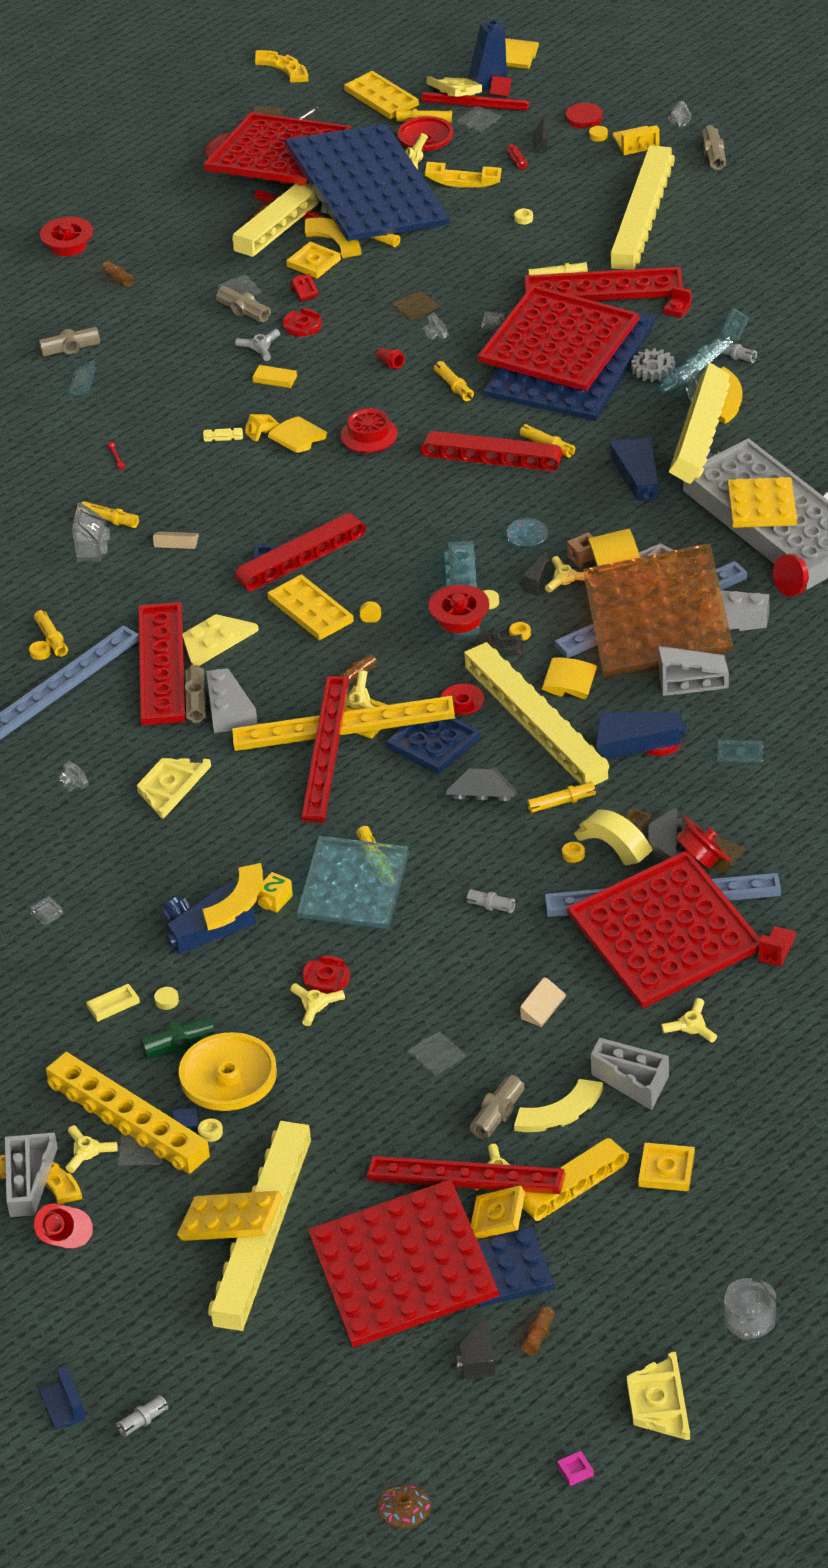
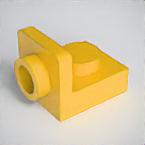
[245,414,279,441]

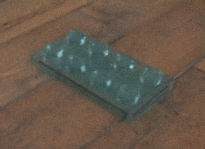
[658,336,733,394]

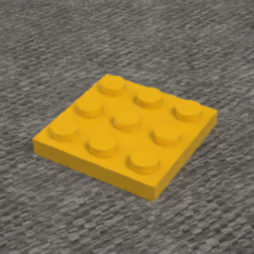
[728,477,797,528]

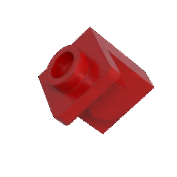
[290,274,319,302]
[664,286,691,318]

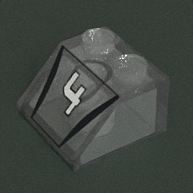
[72,503,110,561]

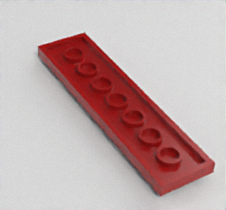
[525,267,683,301]
[139,602,186,726]

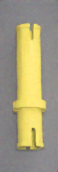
[528,262,588,275]

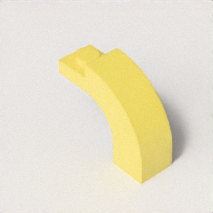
[574,810,653,865]

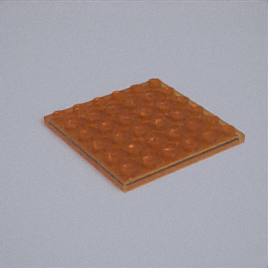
[583,543,734,677]

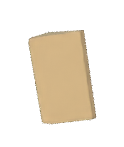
[153,532,199,549]
[520,977,566,1027]

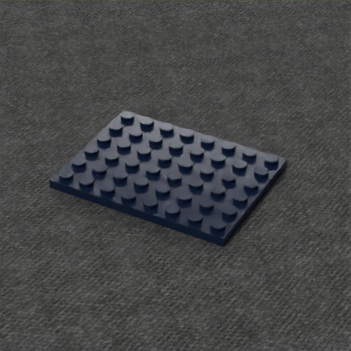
[284,124,450,241]
[484,311,655,421]

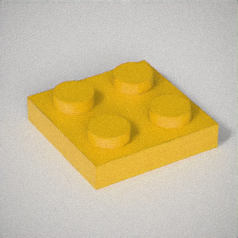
[286,242,341,279]
[639,1143,695,1191]
[471,1185,525,1240]

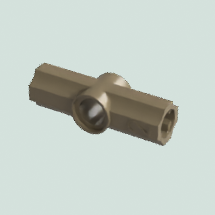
[702,125,726,170]
[216,286,271,323]
[39,327,100,356]
[185,665,206,723]
[470,1075,524,1140]

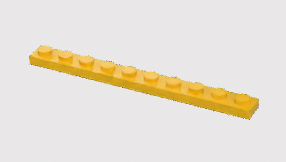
[232,696,455,751]

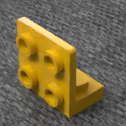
[613,125,660,155]

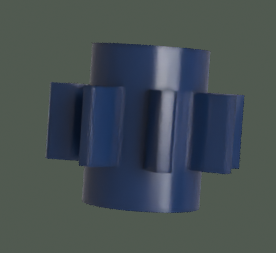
[161,895,191,921]

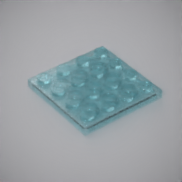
[297,836,409,929]

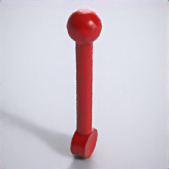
[107,442,125,469]

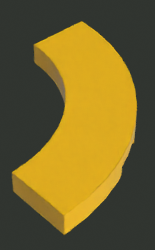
[255,50,308,83]
[305,218,361,258]
[718,366,742,424]
[202,863,263,931]
[0,1155,82,1204]

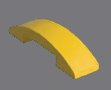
[425,162,502,187]

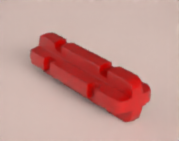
[506,144,528,170]

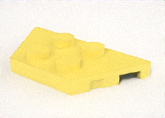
[427,77,482,97]
[183,614,258,666]
[137,758,211,819]
[627,1352,690,1440]

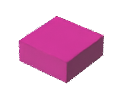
[557,1451,594,1486]

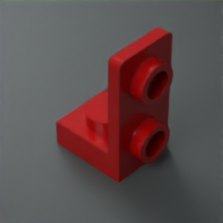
[759,927,796,967]

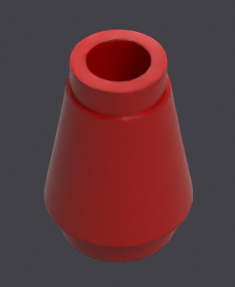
[376,347,405,369]

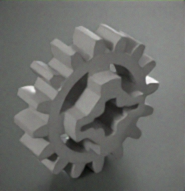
[631,348,675,382]

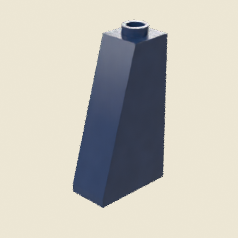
[468,19,507,91]
[610,438,658,501]
[596,712,686,759]
[166,880,256,954]

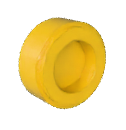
[589,126,608,142]
[360,601,381,623]
[509,622,531,641]
[29,641,51,660]
[562,842,585,863]

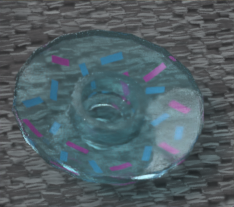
[506,518,548,547]

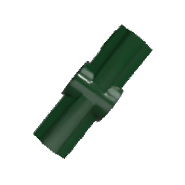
[140,1017,215,1059]

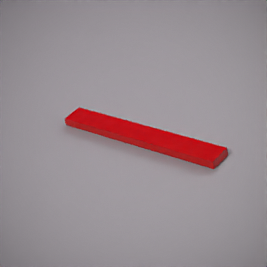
[301,676,350,823]
[367,1156,566,1194]

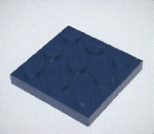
[386,718,481,774]
[477,1227,554,1307]

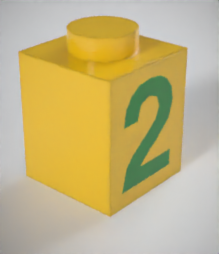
[257,872,293,913]

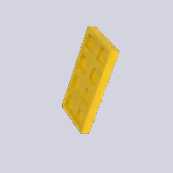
[344,71,419,120]
[267,574,354,641]
[177,1191,283,1241]

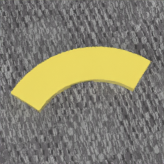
[514,1079,603,1132]

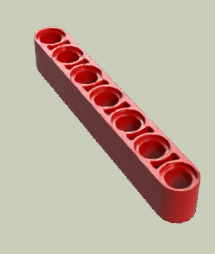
[421,431,563,471]
[235,513,366,591]

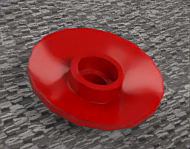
[441,684,485,715]

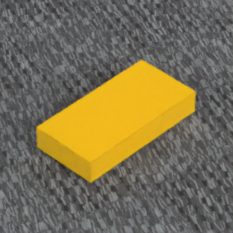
[253,365,297,388]

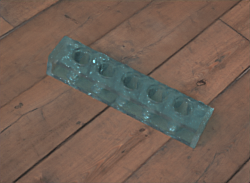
[444,541,480,640]

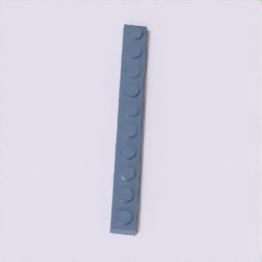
[555,561,747,658]
[0,625,139,740]
[545,873,781,917]

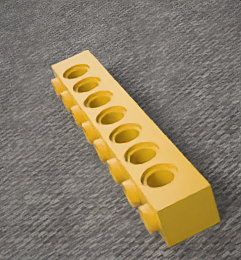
[46,1052,210,1174]

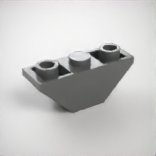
[446,766,517,801]
[648,809,682,863]

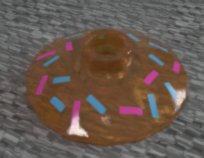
[378,1484,431,1529]

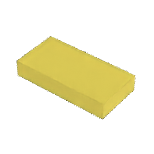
[86,984,140,1022]

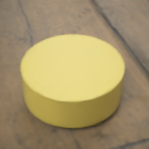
[514,208,533,224]
[483,590,499,609]
[154,987,179,1010]
[198,1119,223,1142]

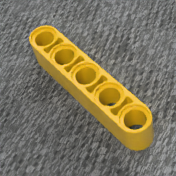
[522,1138,629,1221]

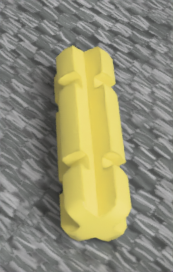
[203,428,243,442]

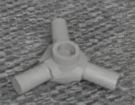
[235,329,280,361]

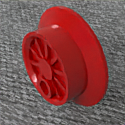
[40,217,93,256]
[341,408,398,453]
[429,584,490,633]
[676,815,731,869]

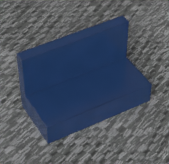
[39,1366,85,1430]

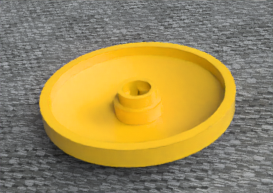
[179,1032,277,1111]

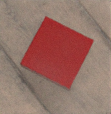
[489,76,512,97]

